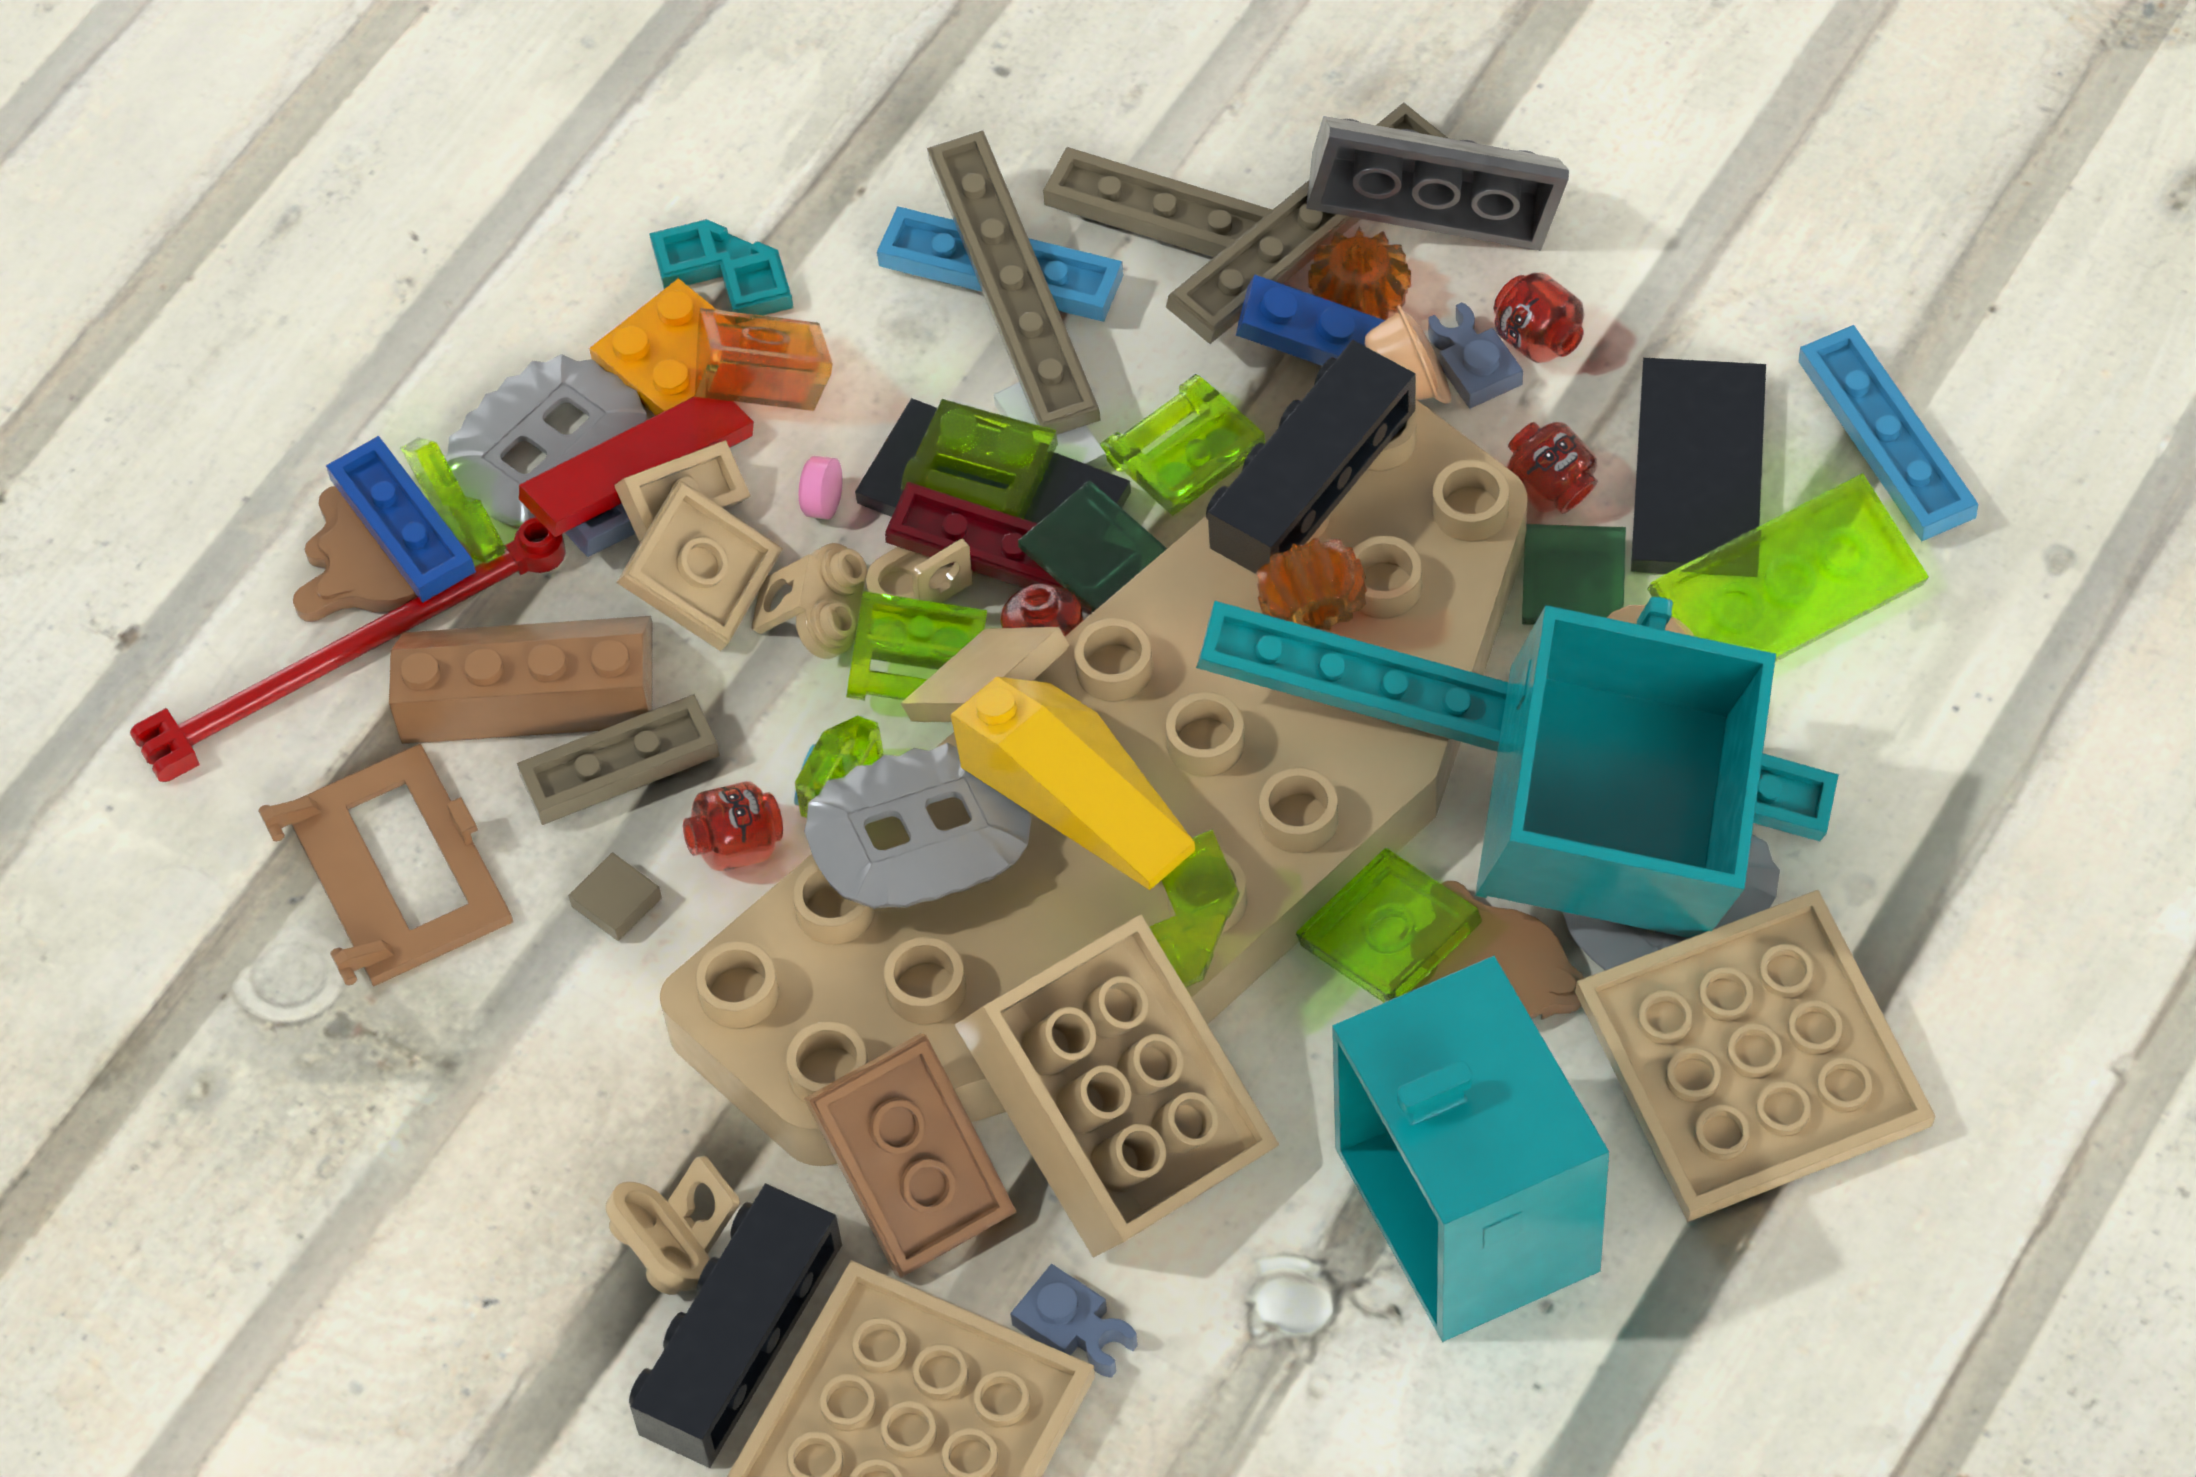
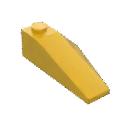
[951,676,1196,890]

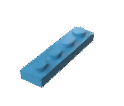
[877,206,1124,322]
[1798,325,1979,542]

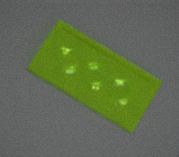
[1647,473,1929,662]

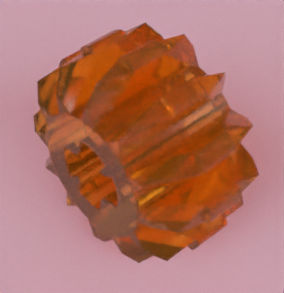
[1308,226,1411,320]
[1257,538,1367,631]

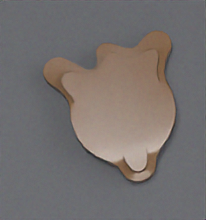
[293,486,472,622]
[1393,881,1584,1020]

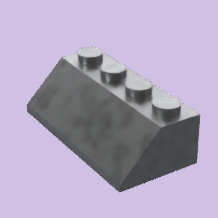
[1306,116,1569,251]

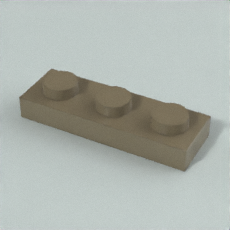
[517,694,720,825]

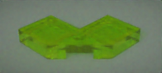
[400,437,506,563]
[795,715,884,818]
[1149,829,1240,988]

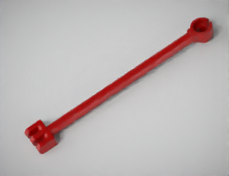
[130,517,566,782]

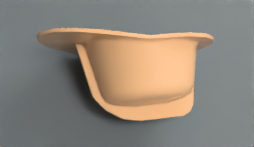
[1365,305,1451,404]

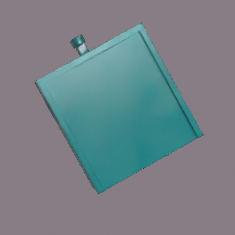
[1475,597,1776,938]
[1332,956,1609,1342]

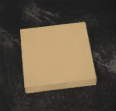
[616,480,783,651]
[900,627,1069,722]

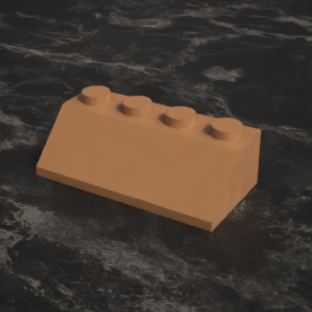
[389,616,653,744]

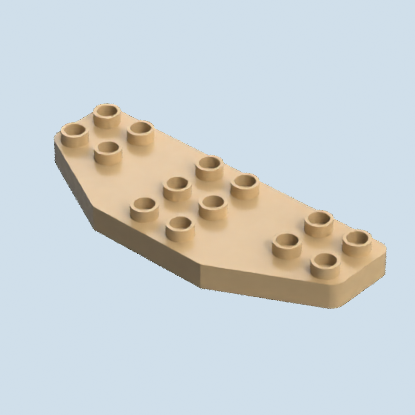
[660,399,1528,1166]

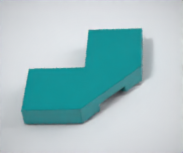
[649,219,794,322]

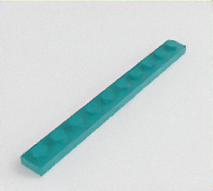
[1196,601,1839,842]

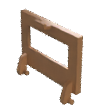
[258,743,513,987]

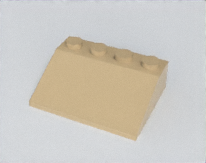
[955,914,1279,1258]

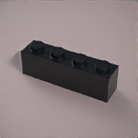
[1206,340,1416,584]
[629,1183,842,1468]

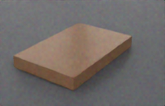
[804,1033,1017,1278]

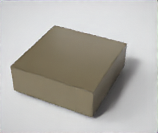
[568,852,662,941]

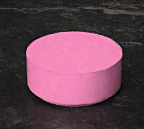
[799,456,842,519]

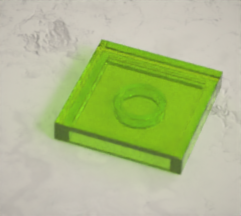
[1296,847,1482,1003]

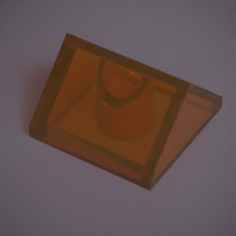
[695,308,833,411]

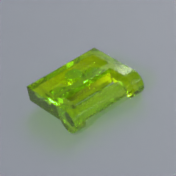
[1100,374,1265,516]
[901,399,1058,519]
[846,591,987,701]

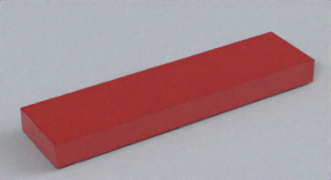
[519,385,754,537]

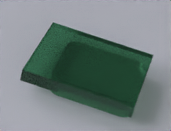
[1018,480,1167,613]
[1522,524,1626,625]

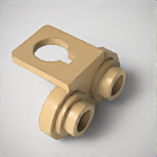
[866,539,973,615]
[751,543,867,659]
[606,1156,740,1295]

